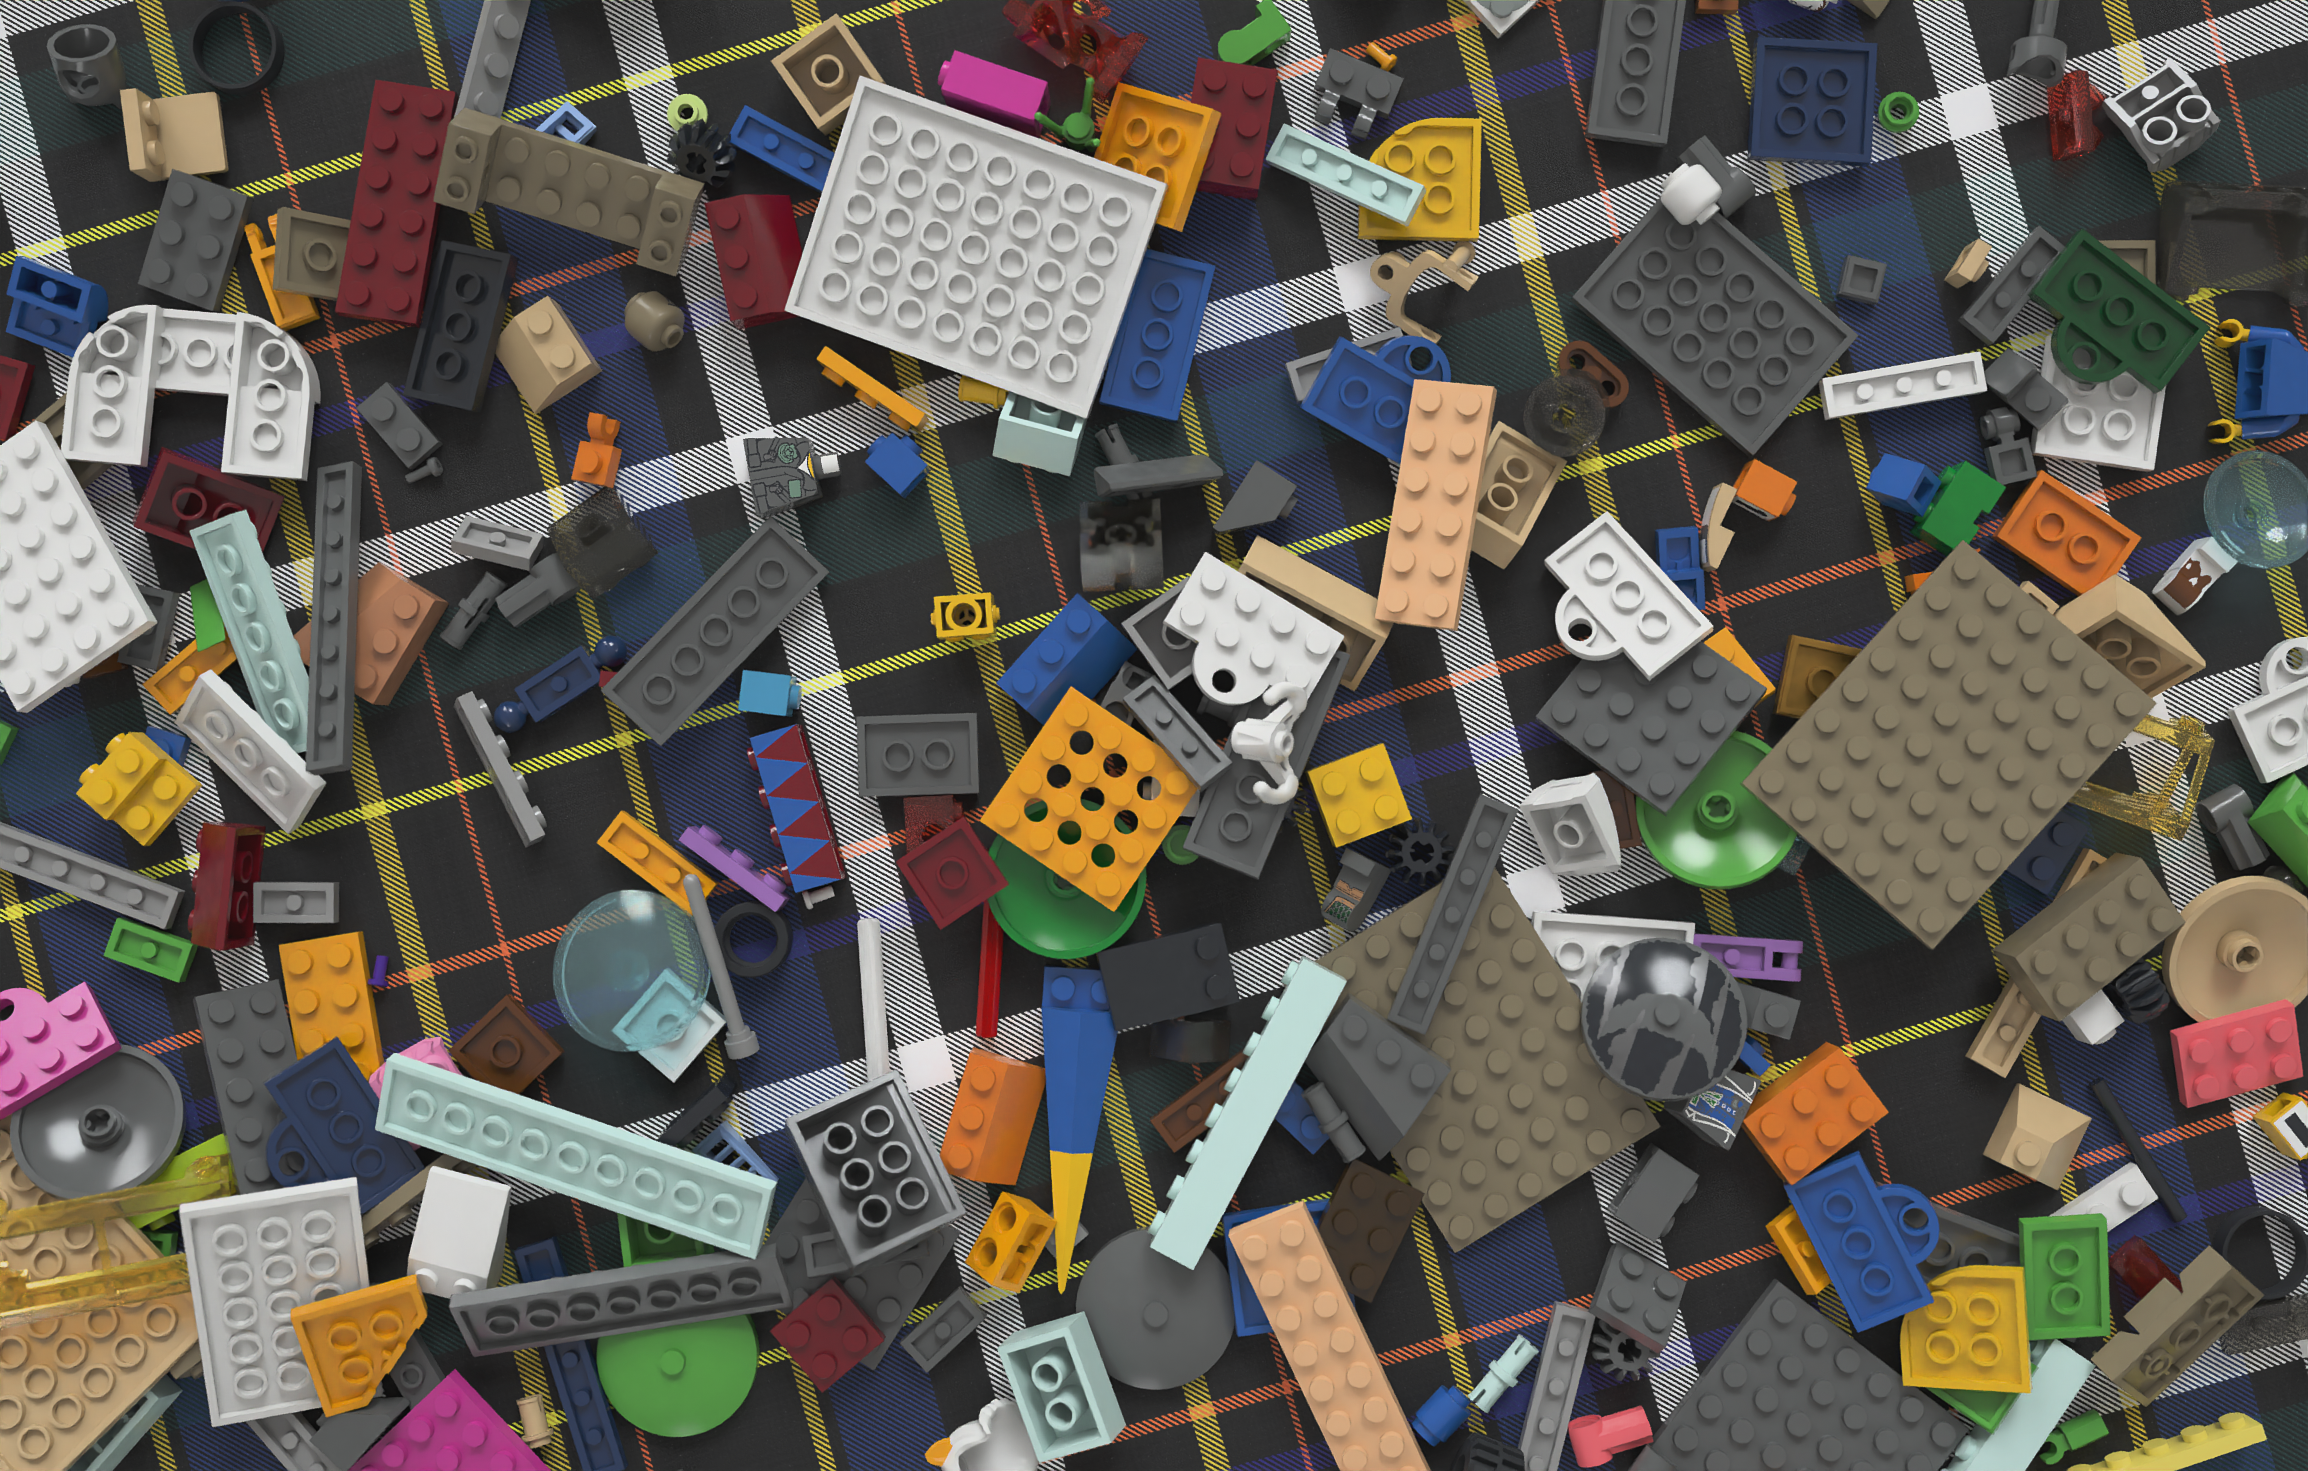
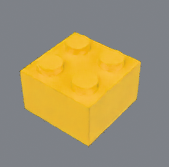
[1305,743,1412,848]

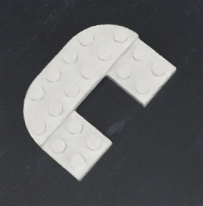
[61,305,321,481]

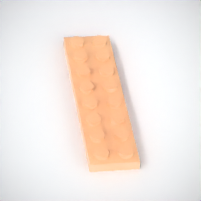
[1228,1200,1431,1471]

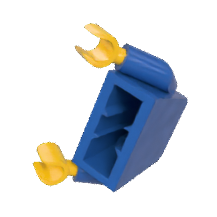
[2208,319,2308,444]

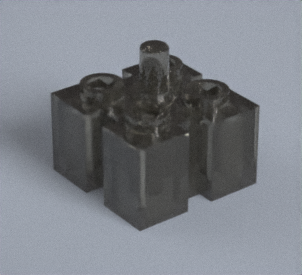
[1080,498,1164,592]

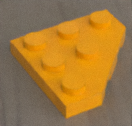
[290,1274,427,1418]

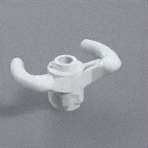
[1231,682,1307,805]

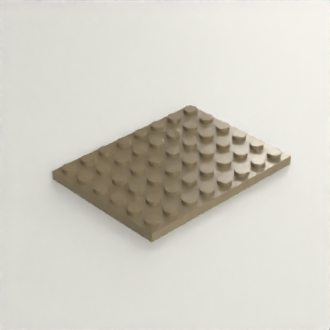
[1740,540,2157,949]
[1283,868,1661,1253]

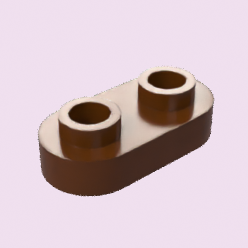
[1556,340,1629,409]

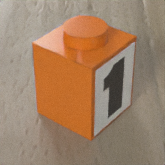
[1732,459,1797,521]

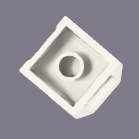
[1519,773,1621,877]

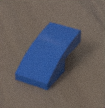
[1655,526,1705,610]

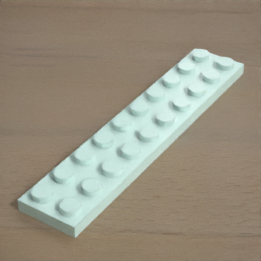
[375,1053,777,1259]

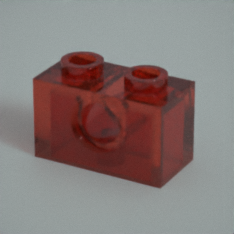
[904,795,964,854]

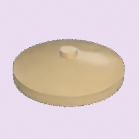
[2162,876,2308,1022]

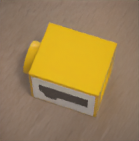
[2252,1092,2308,1161]

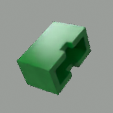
[1910,461,2006,556]

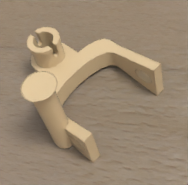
[1370,241,1479,345]

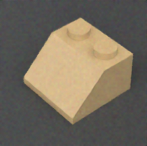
[495,295,602,414]

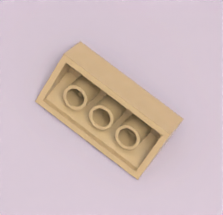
[1238,535,1393,691]

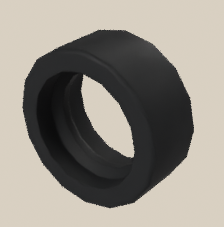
[715,900,793,978]

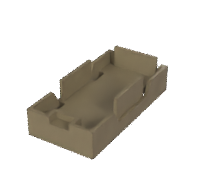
[2091,1246,2264,1407]

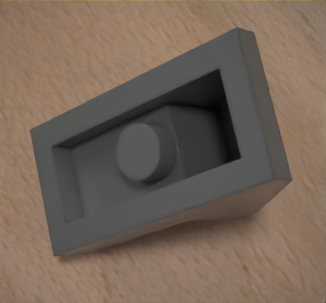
[1984,348,2069,432]

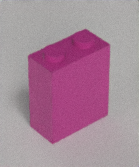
[938,50,1051,138]

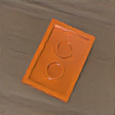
[1992,470,2142,597]

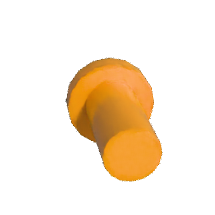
[1366,42,1397,72]

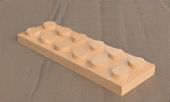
[1375,379,1497,631]

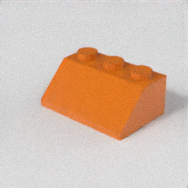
[939,1047,1046,1185]

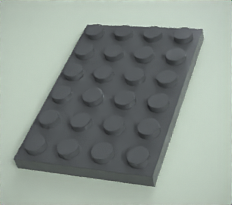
[1570,197,1859,457]

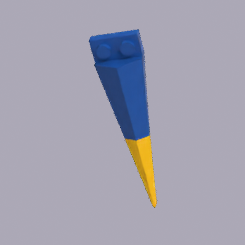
[1041,965,1118,1294]

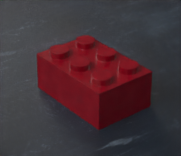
[1191,57,1278,201]

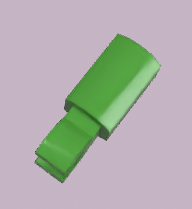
[2039,1409,2109,1464]

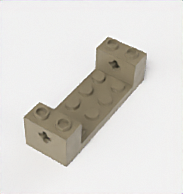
[433,108,705,276]

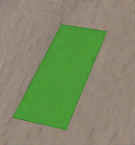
[190,579,225,652]

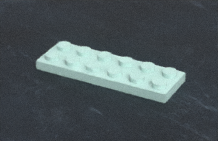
[189,510,309,753]

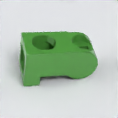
[1218,0,1292,66]

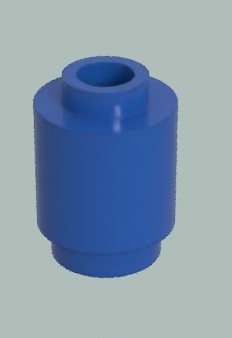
[1411,1385,1471,1447]

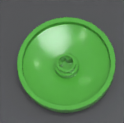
[1636,731,1797,890]
[597,1314,760,1437]

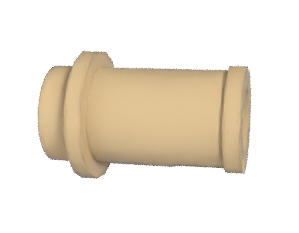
[516,1393,554,1449]

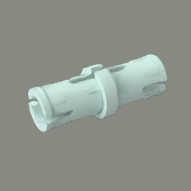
[1468,1334,1539,1413]

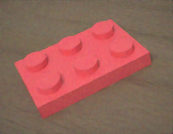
[2170,999,2304,1108]

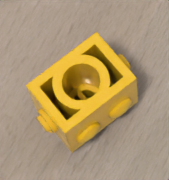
[931,592,1000,642]

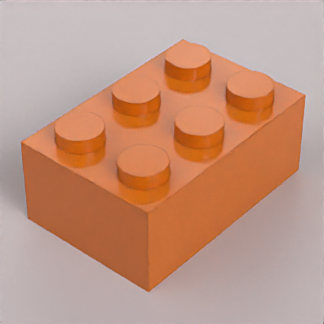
[1741,1042,1889,1186]

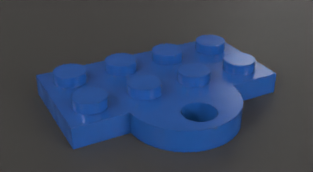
[1099,249,1215,423]
[1299,335,1451,464]
[1784,1150,1939,1333]

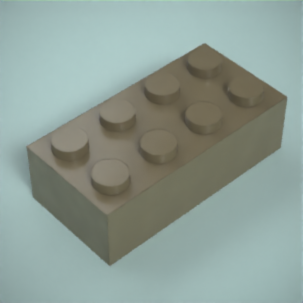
[1992,852,2185,1022]

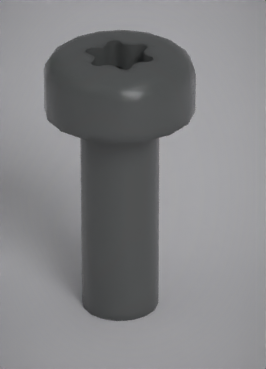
[405,457,443,484]

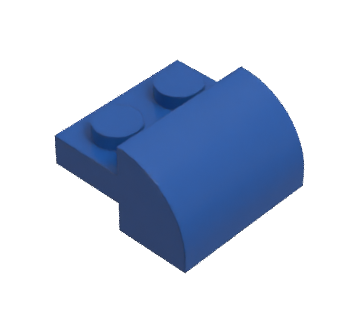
[6,256,109,358]

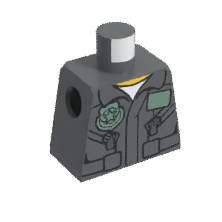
[743,438,842,518]

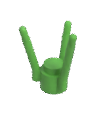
[1034,77,1101,152]

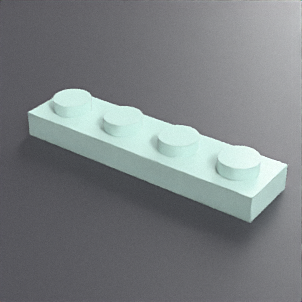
[1266,124,1427,227]

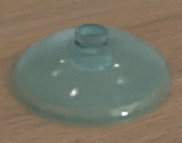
[2203,450,2308,569]

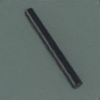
[2089,1077,2187,1223]

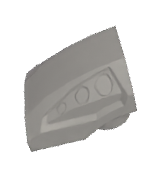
[2102,57,2221,173]

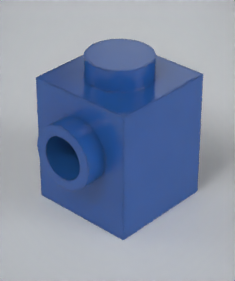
[865,433,931,499]
[1866,453,1941,517]

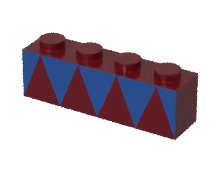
[747,724,847,893]

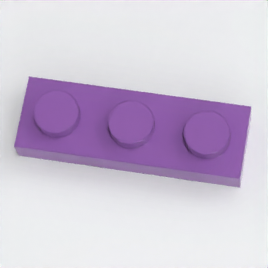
[679,825,791,912]

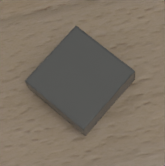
[1835,255,1887,305]

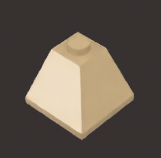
[1983,1083,2092,1190]

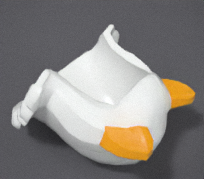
[925,1398,1039,1471]

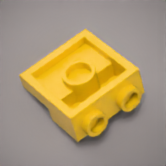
[76,732,203,846]

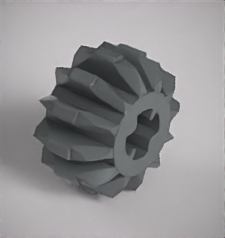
[1591,1320,1661,1381]

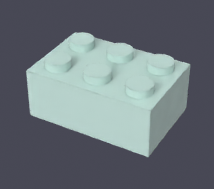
[997,1311,1126,1463]

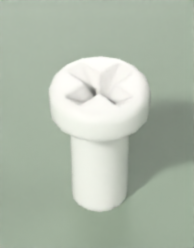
[802,885,835,909]

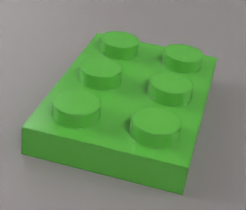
[2019,1213,2111,1340]

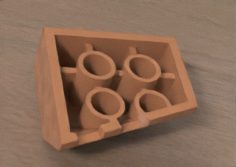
[293,562,449,705]

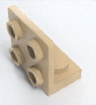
[120,88,228,182]

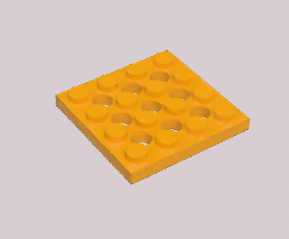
[980,687,1197,912]

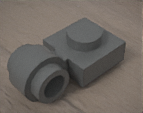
[1979,407,2037,485]

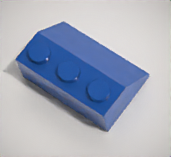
[996,593,1137,725]

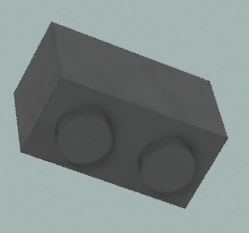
[1607,1143,1699,1243]

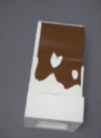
[2152,536,2239,615]

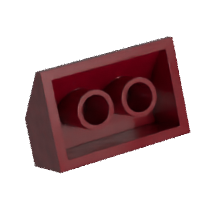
[704,194,803,330]
[188,821,266,951]

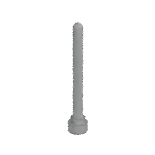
[683,874,760,1059]

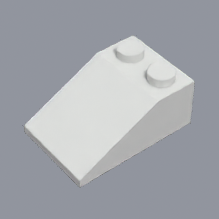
[407,1166,512,1299]

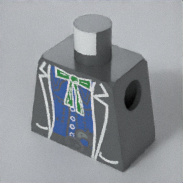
[1664,1070,1762,1150]

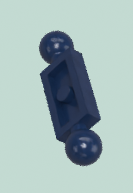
[494,635,627,733]

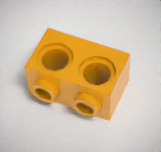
[965,1191,1057,1293]

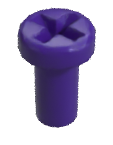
[368,955,389,987]

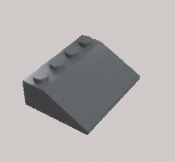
[785,1069,967,1277]

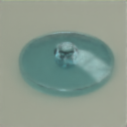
[553,890,711,1052]

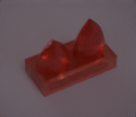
[2047,70,2107,161]
[2108,1235,2183,1300]

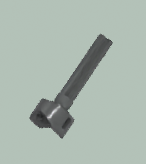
[2007,0,2068,88]

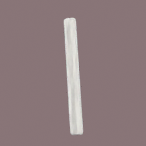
[857,918,890,1082]

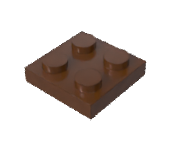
[448,994,565,1095]

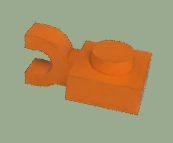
[571,412,622,489]

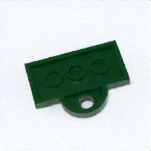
[2028,228,2211,394]

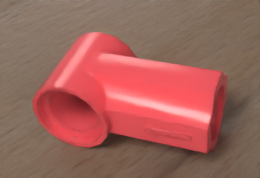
[1567,1405,1653,1468]

